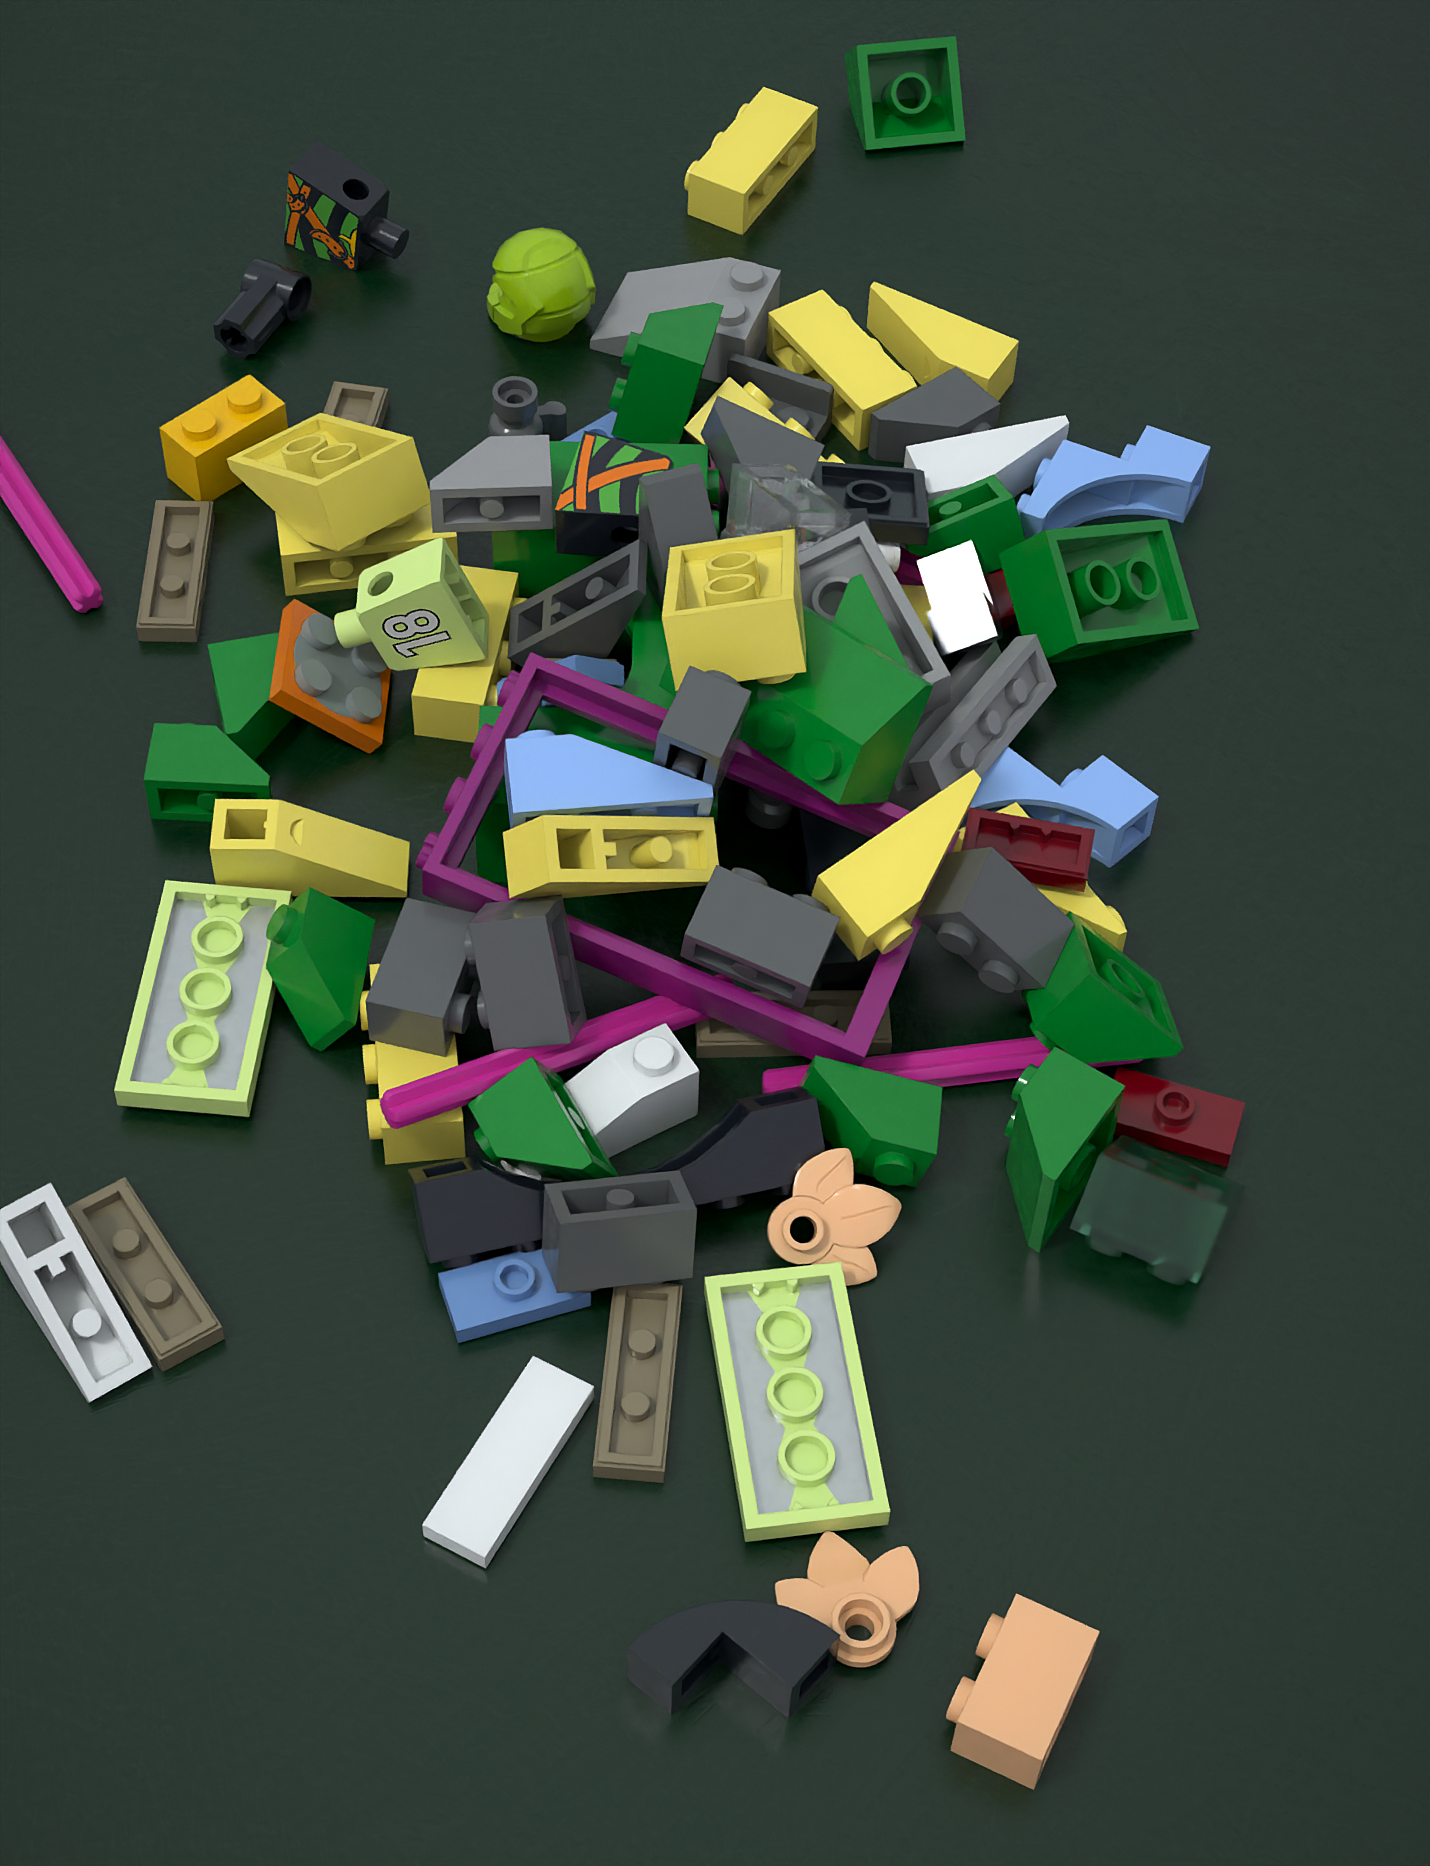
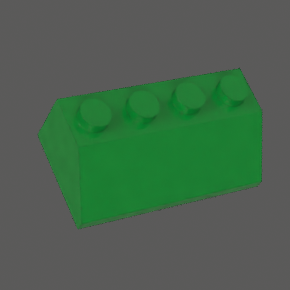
[659,604,934,805]

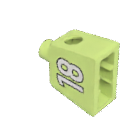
[334,537,489,671]

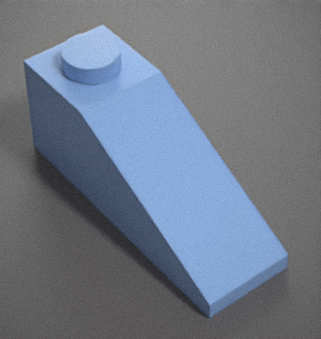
[504,730,714,829]

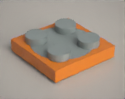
[269,599,391,754]

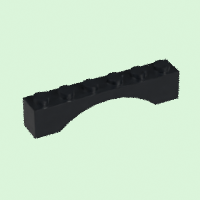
[407,1086,825,1268]

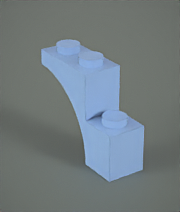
[1016,425,1211,539]
[959,746,1159,868]

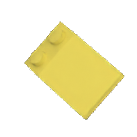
[227,413,431,553]
[662,529,806,691]

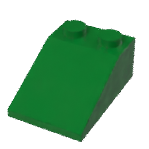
[998,519,1199,664]

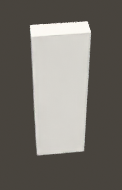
[422,1356,594,1569]

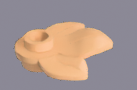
[767,1148,901,1286]
[775,1531,919,1667]

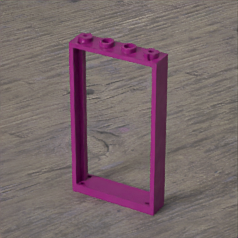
[416,652,960,1067]

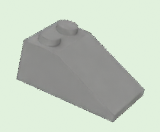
[590,257,781,384]
[798,521,951,715]

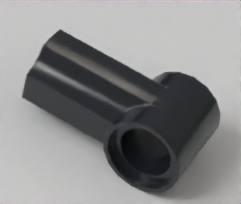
[213,258,312,360]

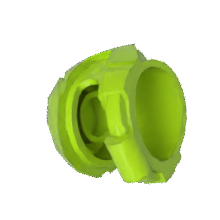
[487,227,596,342]

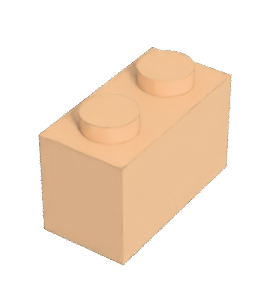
[946,1593,1100,1790]

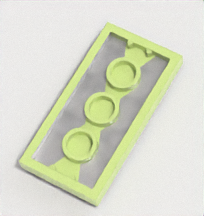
[114,880,293,1117]
[704,1262,890,1542]

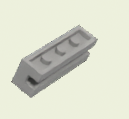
[887,634,1057,812]

